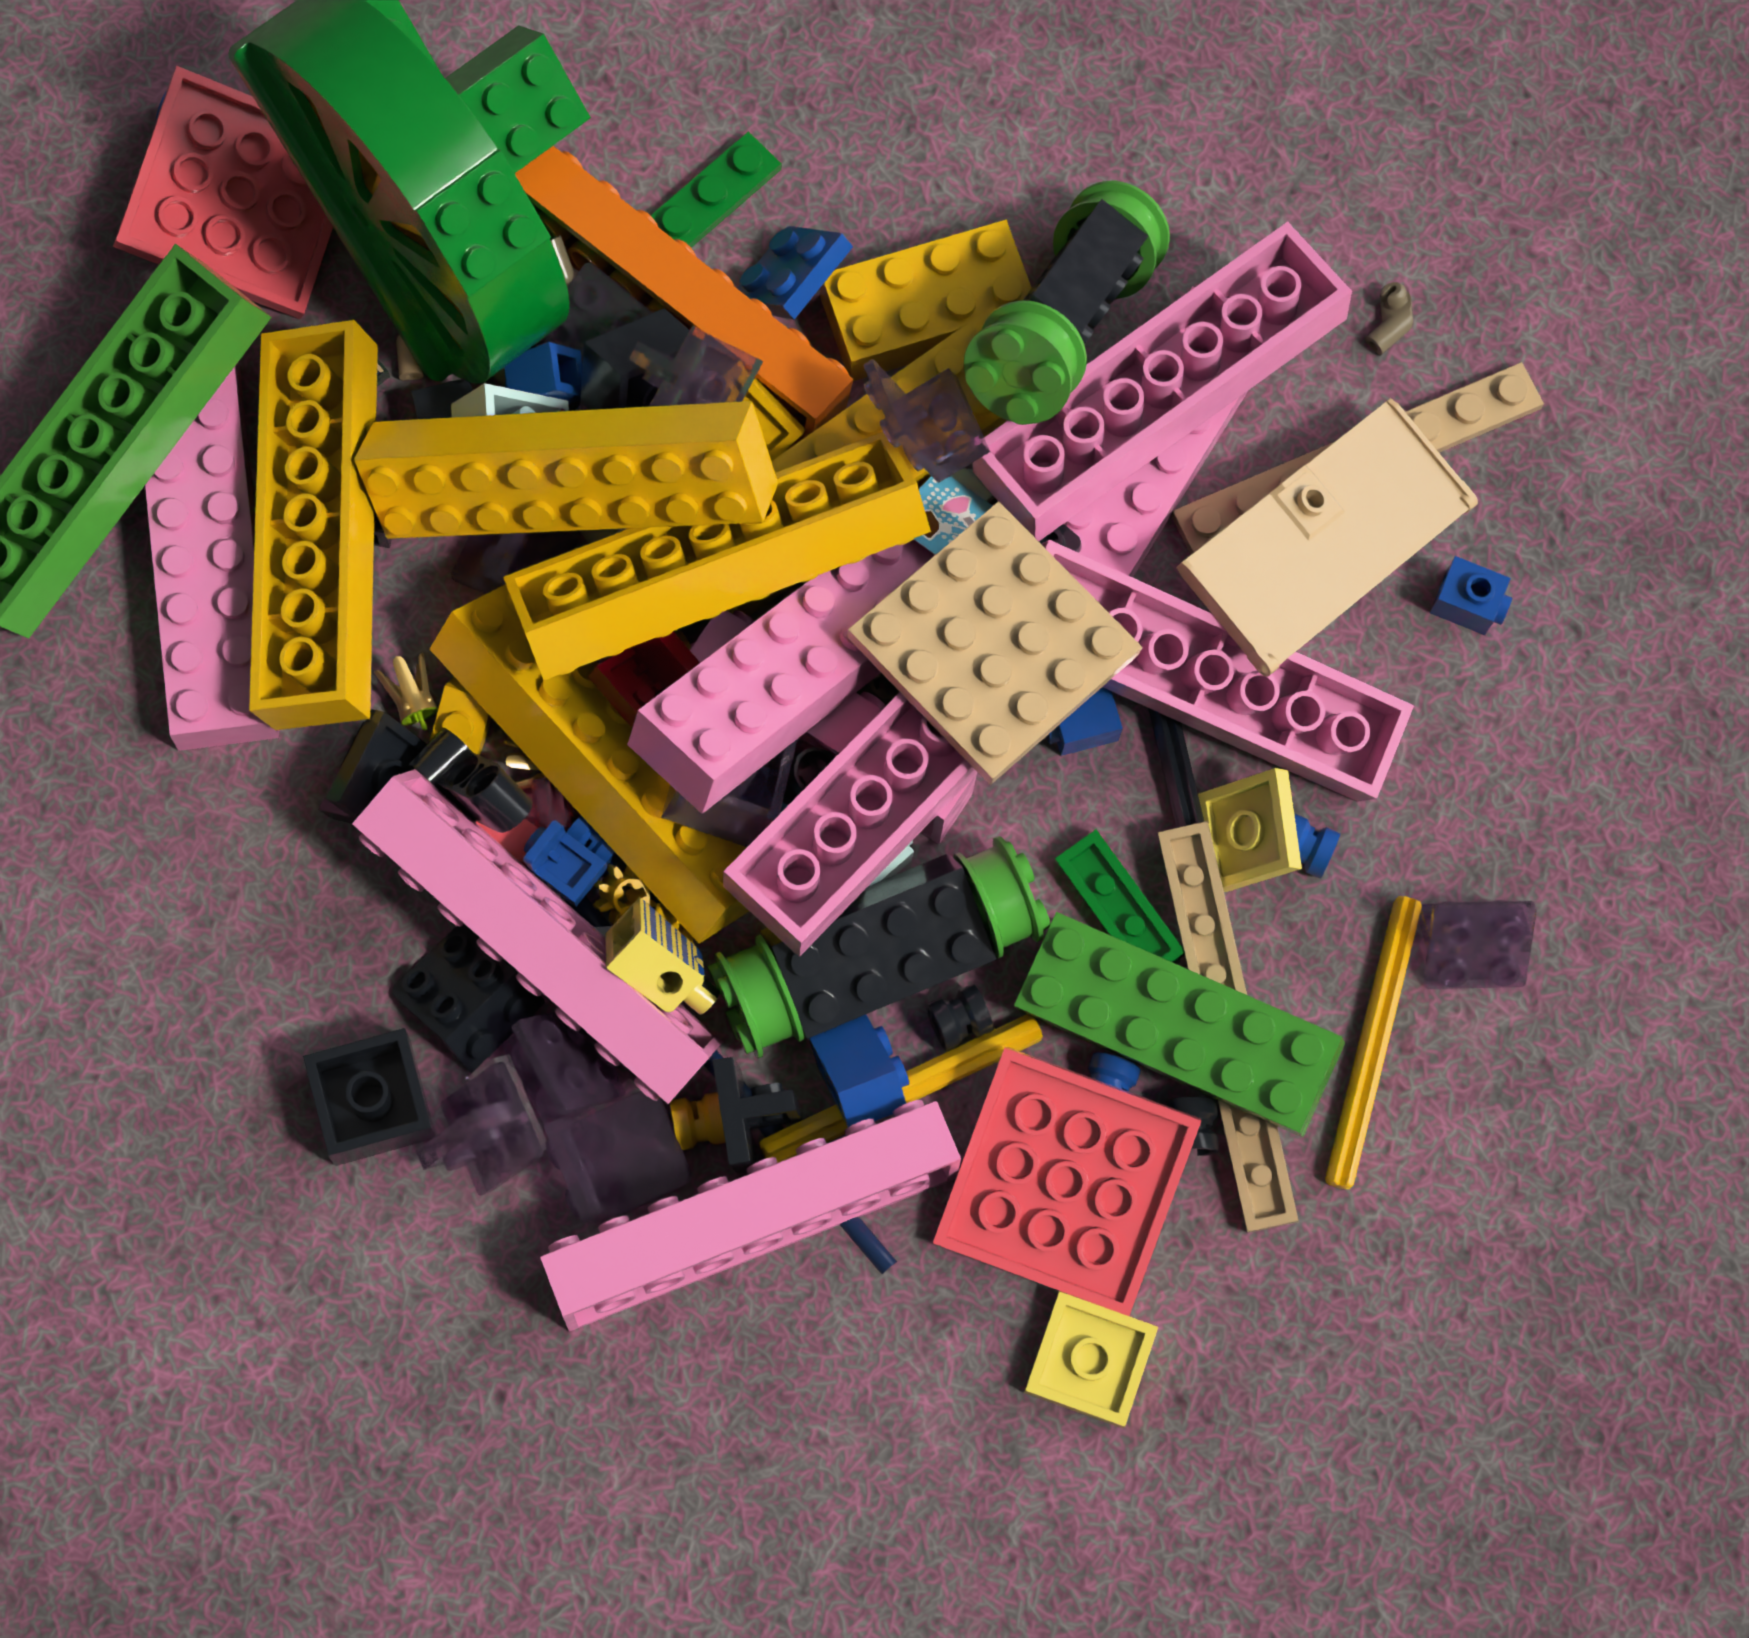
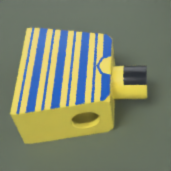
[605,897,720,1015]

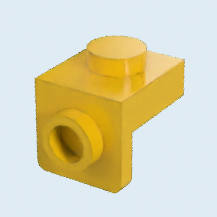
[430,677,492,755]

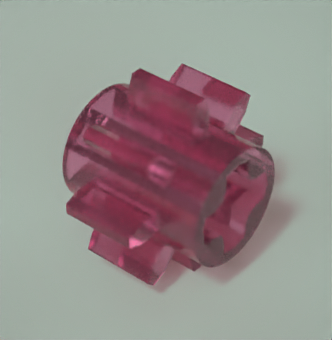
[525,777,581,833]

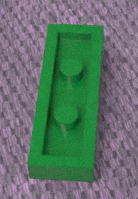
[651,131,782,248]
[1055,829,1185,963]

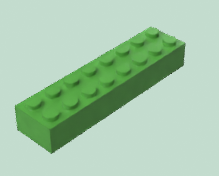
[0,244,272,639]

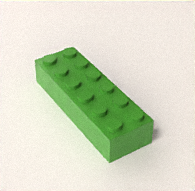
[1014,912,1345,1138]

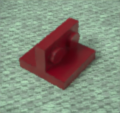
[588,631,700,728]

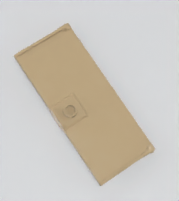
[1176,398,1478,677]

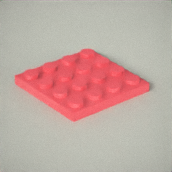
[113,66,333,319]
[933,1046,1202,1316]

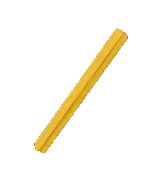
[1325,896,1422,1189]
[759,1014,1043,1163]

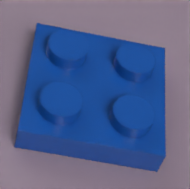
[737,226,853,320]

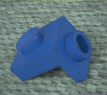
[523,820,608,907]

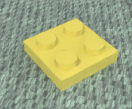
[1198,768,1302,892]
[1024,1291,1158,1428]

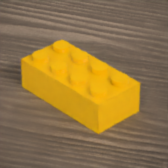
[820,219,1032,381]

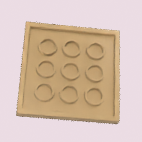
[847,501,1142,785]

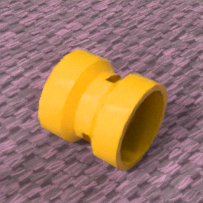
[670,1092,726,1151]

